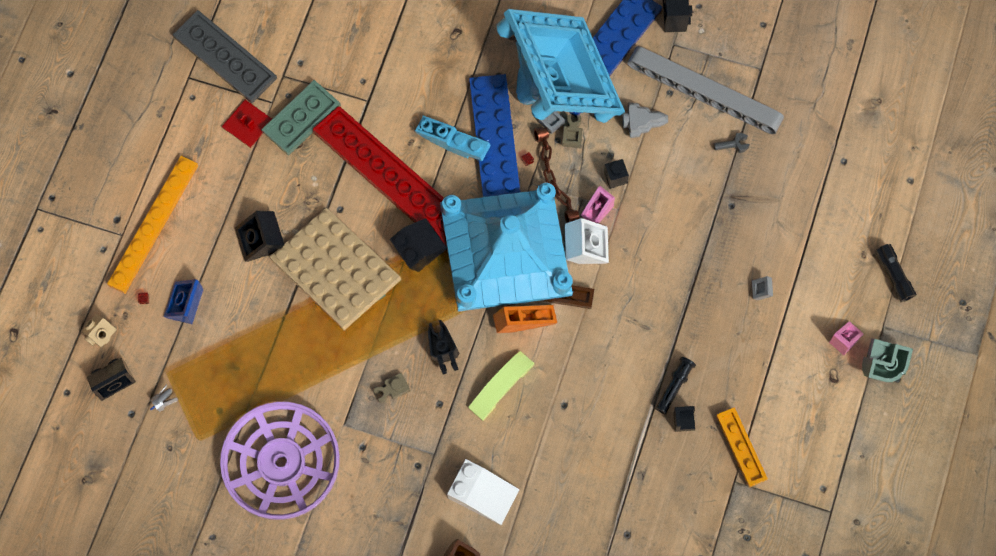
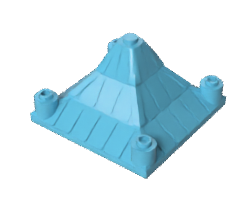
[496,9,625,123]
[440,183,573,312]

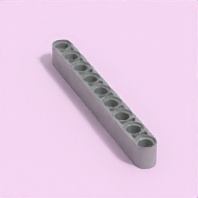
[627,46,784,134]

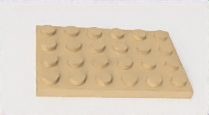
[270,208,401,330]

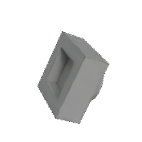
[539,111,565,134]
[752,276,773,300]

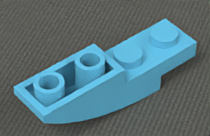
[415,116,491,161]

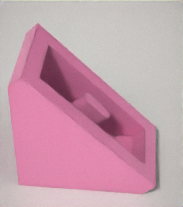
[581,186,615,224]
[829,321,864,355]

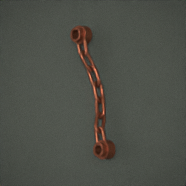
[534,126,580,223]

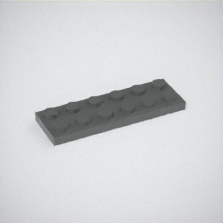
[173,10,277,103]

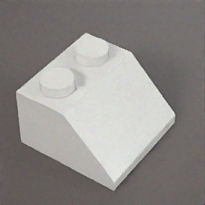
[565,218,609,264]

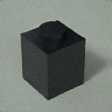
[604,159,629,189]

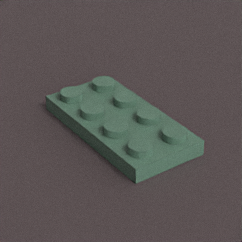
[262,80,341,156]

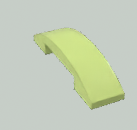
[468,351,535,421]

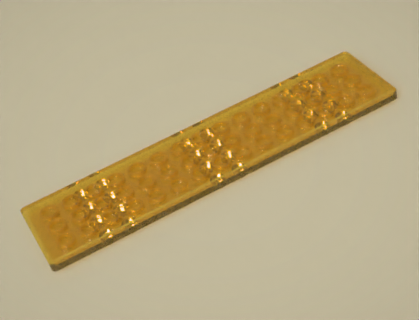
[167,250,468,441]

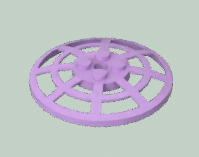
[220,402,340,520]

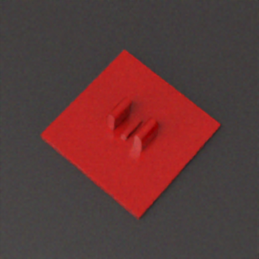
[222,100,272,148]

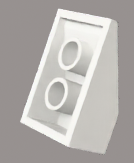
[447,459,519,525]

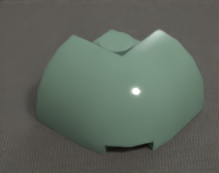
[862,338,913,382]

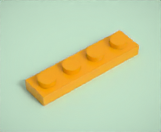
[716,407,768,488]

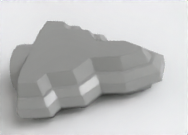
[623,103,668,138]

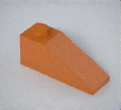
[493,305,557,333]

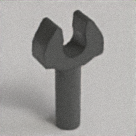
[714,133,750,153]

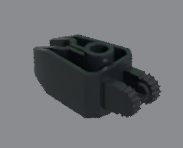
[428,320,460,375]

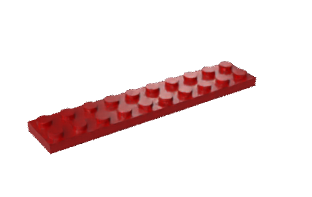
[313,106,447,251]

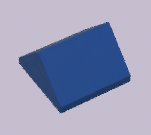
[164,279,204,324]

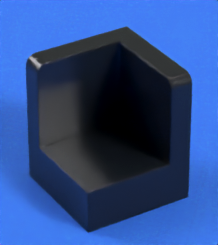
[673,406,695,432]

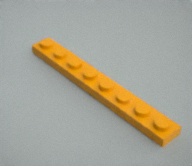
[107,156,198,294]

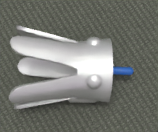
[150,384,179,412]

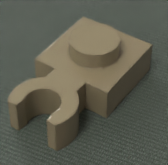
[562,115,583,148]
[373,373,410,403]

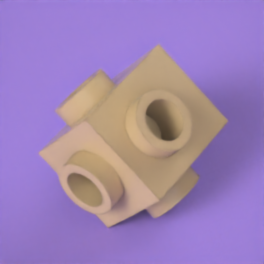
[81,314,117,347]

